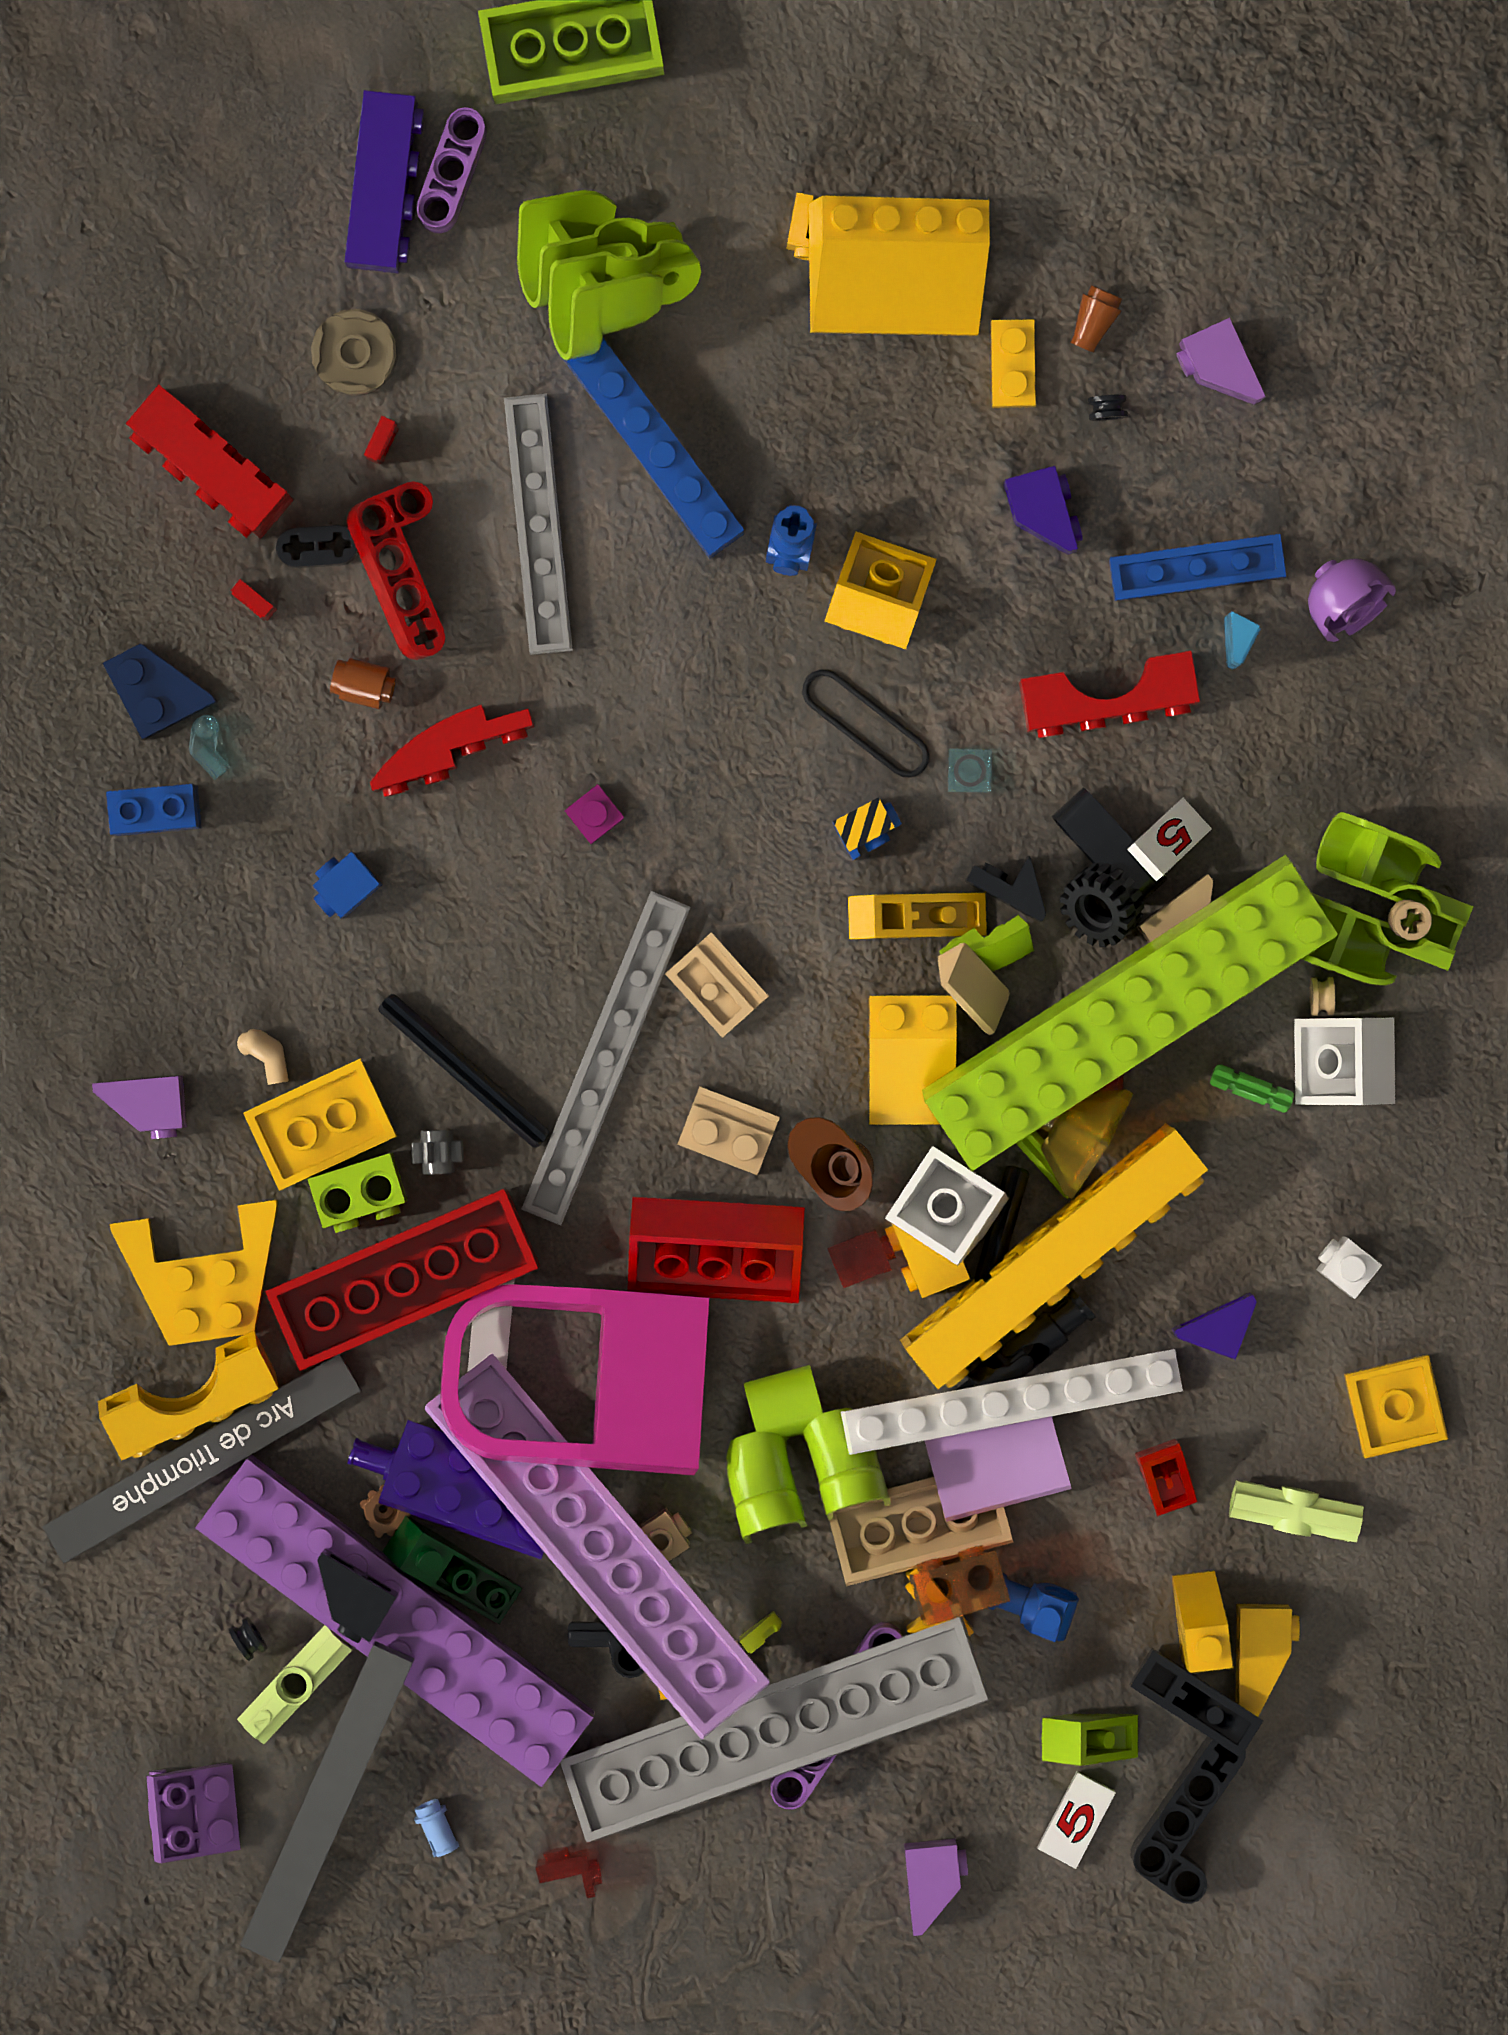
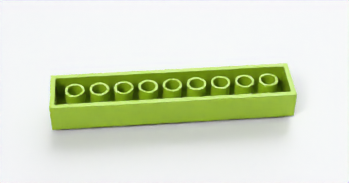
[922,854,1338,1171]

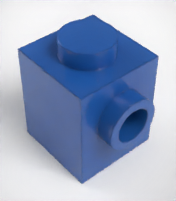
[312,851,382,919]

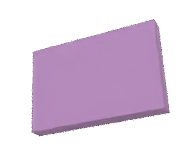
[925,1416,1071,1522]

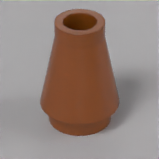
[1070,285,1122,353]

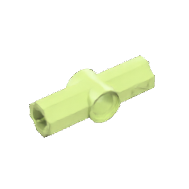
[1229,1480,1364,1543]
[237,1625,353,1744]

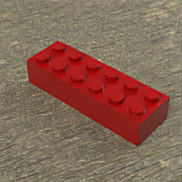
[265,1187,540,1371]

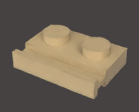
[665,932,769,1038]
[677,1086,780,1175]

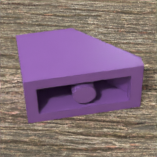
[1176,318,1265,405]
[92,1076,187,1139]
[904,1839,968,1936]

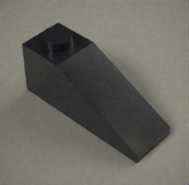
[1129,1648,1263,1757]

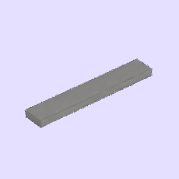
[504,393,573,655]

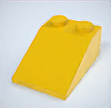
[869,996,957,1125]

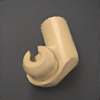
[237,1029,289,1085]

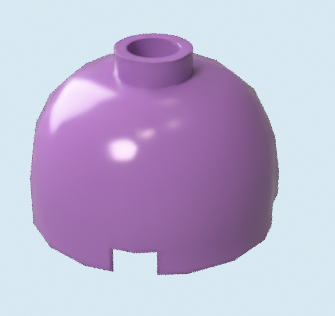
[1308,559,1396,642]

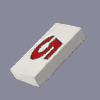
[1127,797,1212,881]
[1037,1771,1116,1869]

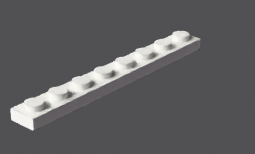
[841,1349,1183,1455]

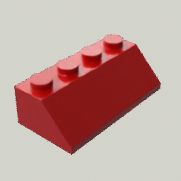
[627,1197,805,1303]

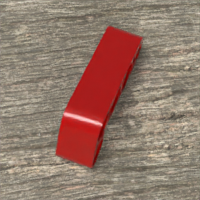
[347,481,445,660]

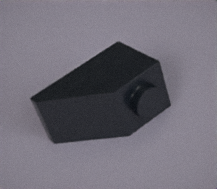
[317,1549,399,1643]

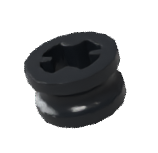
[1088,394,1128,421]
[228,1617,268,1661]

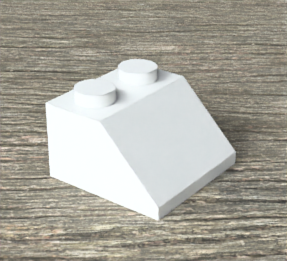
[1294,1018,1395,1105]
[885,1146,1009,1266]

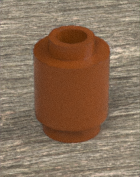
[330,658,396,710]

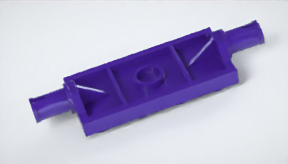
[347,1420,544,1559]

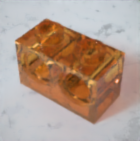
[908,1545,1010,1626]

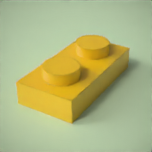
[991,319,1036,408]

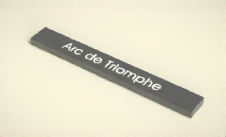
[42,1353,362,1564]

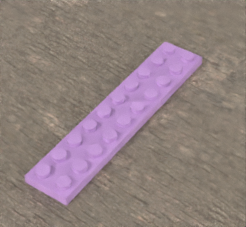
[425,1353,770,1740]

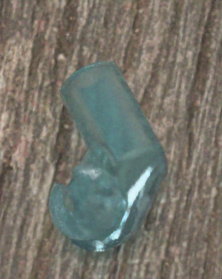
[189,715,231,781]

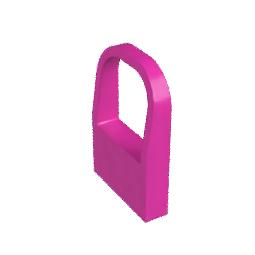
[440,1284,709,1475]

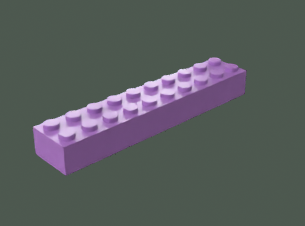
[195,1455,595,1787]

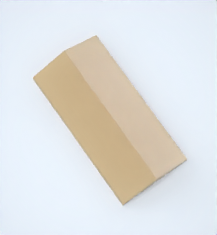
[829,1477,1013,1586]

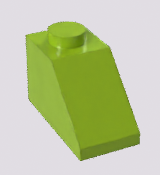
[1041,1714,1138,1766]

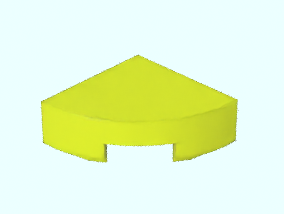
[739,1611,783,1653]

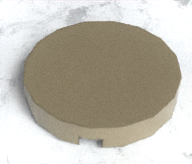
[311,309,397,396]

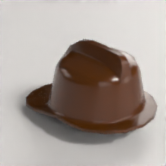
[787,1117,874,1211]

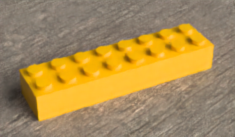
[900,1123,1208,1389]

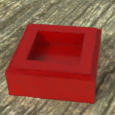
[364,416,399,465]
[231,579,277,621]

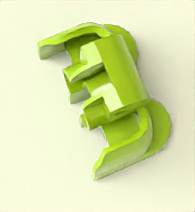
[517,190,701,360]
[1302,812,1474,985]
[726,1365,891,1544]

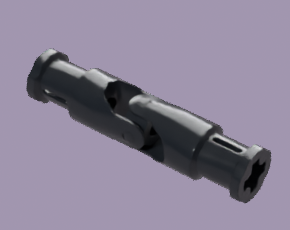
[956,1288,1096,1390]

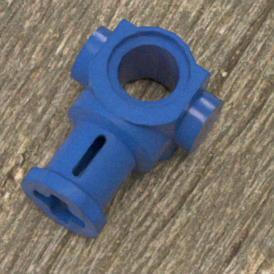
[765,506,817,576]
[987,1572,1079,1642]

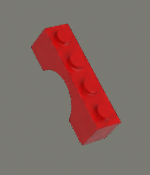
[1019,651,1200,738]

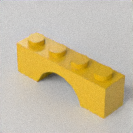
[98,1330,279,1461]

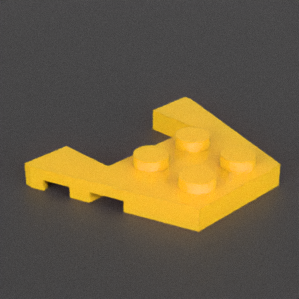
[110,1199,278,1346]

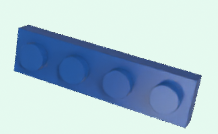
[1109,534,1286,601]

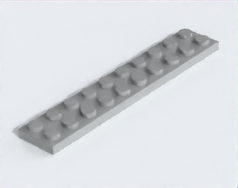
[560,1617,991,1843]

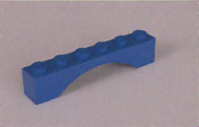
[557,338,744,559]

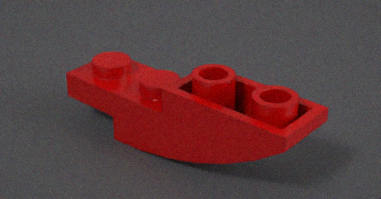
[370,704,534,797]

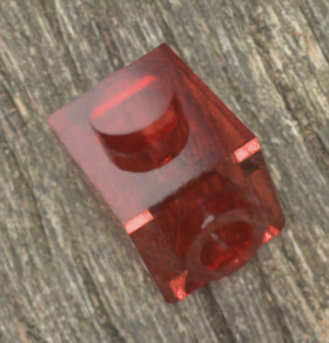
[827,1229,896,1289]
[536,1847,603,1899]

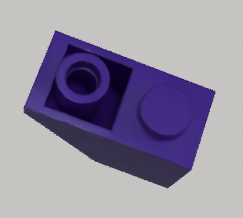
[1003,466,1083,555]

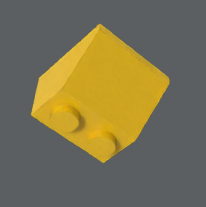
[825,532,937,649]

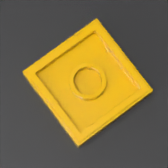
[1344,1355,1448,1458]

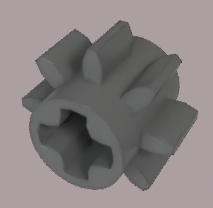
[411,1130,464,1174]

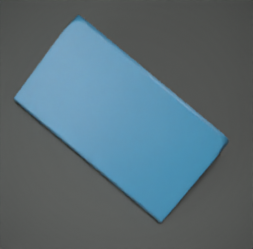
[1224,611,1260,670]

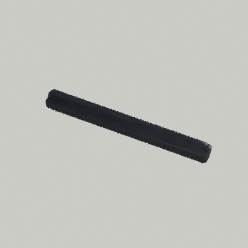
[378,994,549,1148]

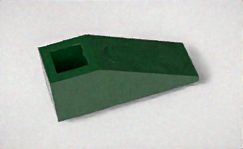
[382,1516,523,1625]

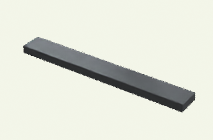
[240,1641,415,1963]

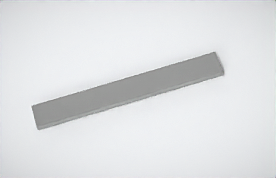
[522,891,691,1225]

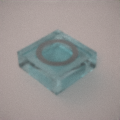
[947,749,992,793]

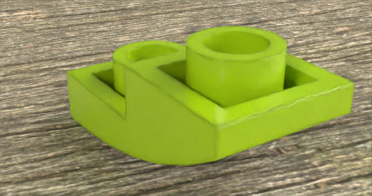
[939,915,1034,972]

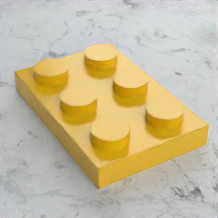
[243,1058,397,1191]

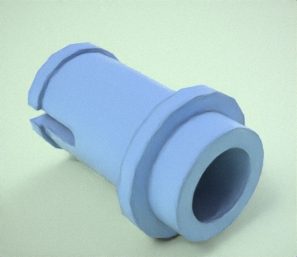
[414,1799,459,1857]

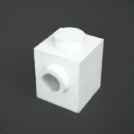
[1316,1236,1382,1299]

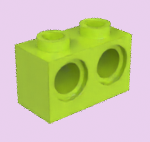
[307,1152,408,1233]

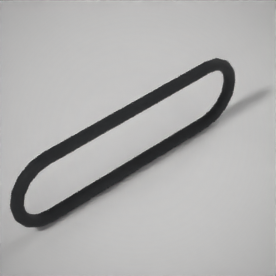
[802,669,929,778]

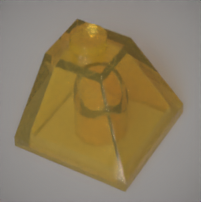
[1040,1089,1133,1199]

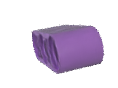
[417,107,487,234]

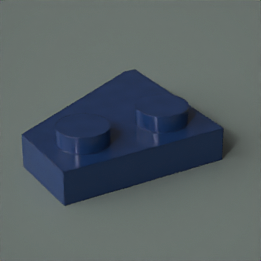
[103,643,217,740]

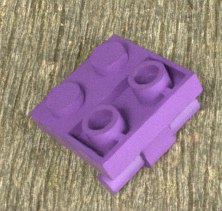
[146,1763,240,1863]

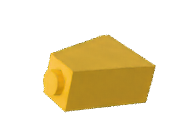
[1172,1570,1233,1673]

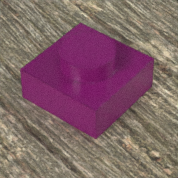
[564,784,625,845]

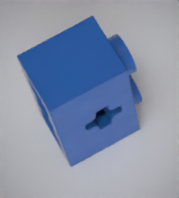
[106,784,201,836]

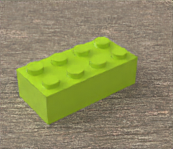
[478,0,664,105]

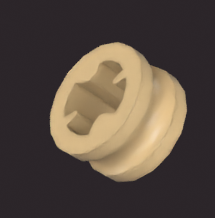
[1388,899,1431,940]
[1310,977,1335,1016]

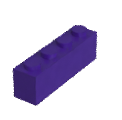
[344,90,424,274]

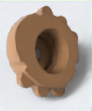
[360,1484,410,1538]

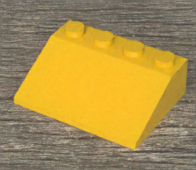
[809,196,990,336]

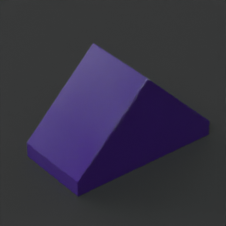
[1172,1293,1257,1360]

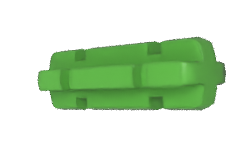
[1210,1064,1294,1113]

